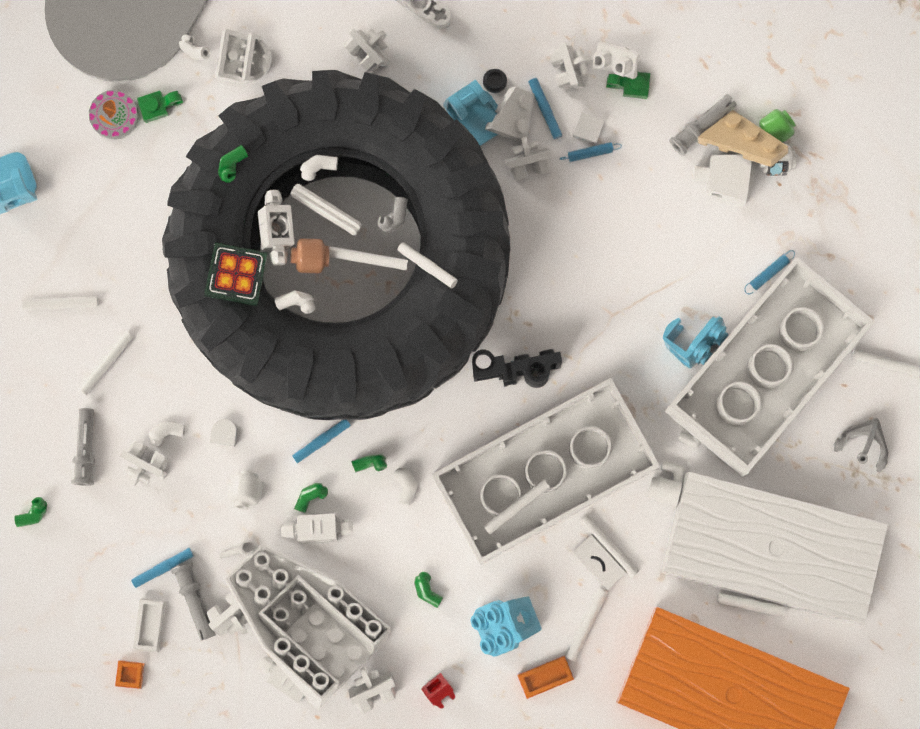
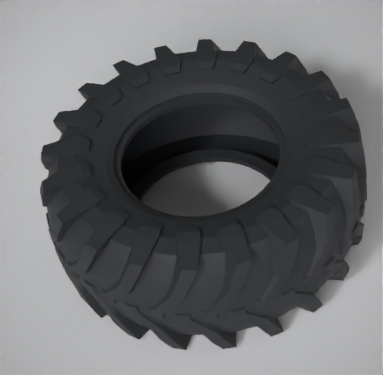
[162,70,511,420]

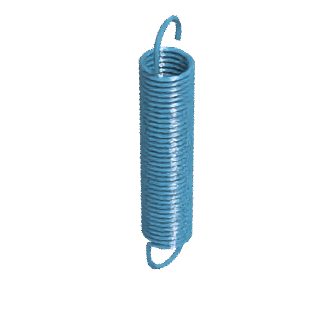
[559,142,622,162]
[744,250,795,295]

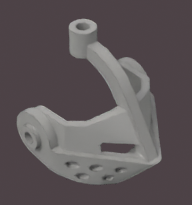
[833,418,889,473]

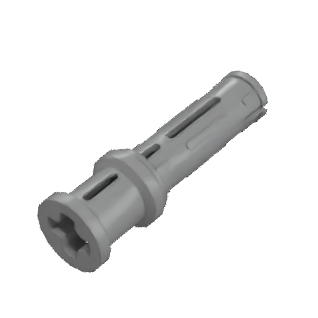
[669,94,737,156]
[71,408,95,486]
[171,562,216,641]

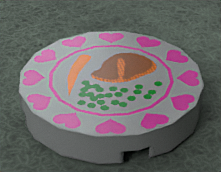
[88,90,138,139]

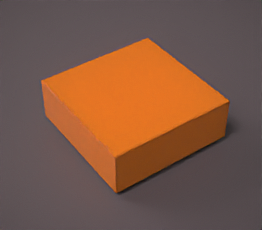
[115,660,145,689]

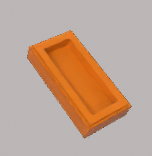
[517,655,574,699]

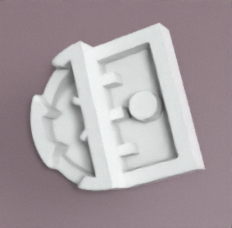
[215,28,272,84]

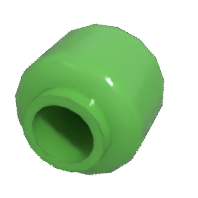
[759,109,796,143]

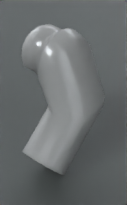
[377,197,408,232]

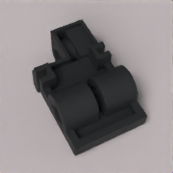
[472,349,562,388]

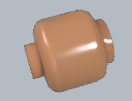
[290,238,329,273]

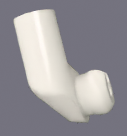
[179,34,211,59]

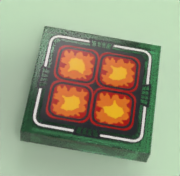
[204,243,268,306]

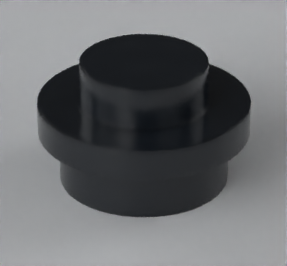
[483,69,507,94]

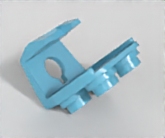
[443,79,498,146]
[0,152,38,215]
[663,316,729,369]
[470,596,542,657]

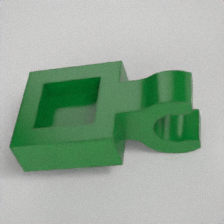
[606,71,651,99]
[137,90,183,123]

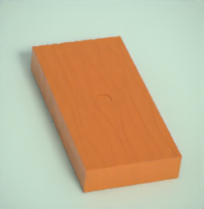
[616,607,850,729]

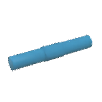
[528,78,563,140]
[292,420,351,464]
[131,548,194,588]

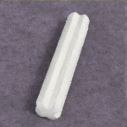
[291,184,362,235]

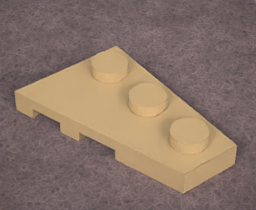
[698,110,788,167]

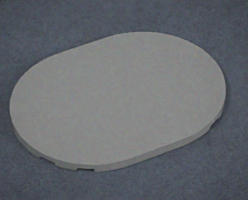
[44,0,208,82]

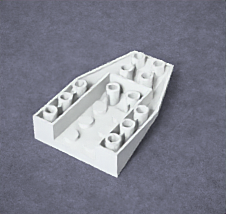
[225,545,391,710]

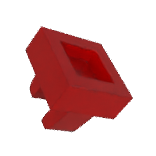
[421,673,455,709]

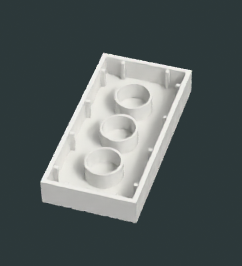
[664,257,875,478]
[432,378,660,565]
[660,472,888,625]

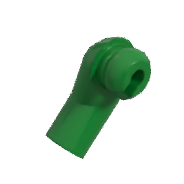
[218,145,248,183]
[351,453,388,473]
[294,483,328,513]
[14,497,48,528]
[414,572,443,608]

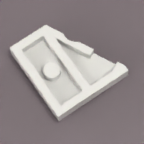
[485,87,534,142]

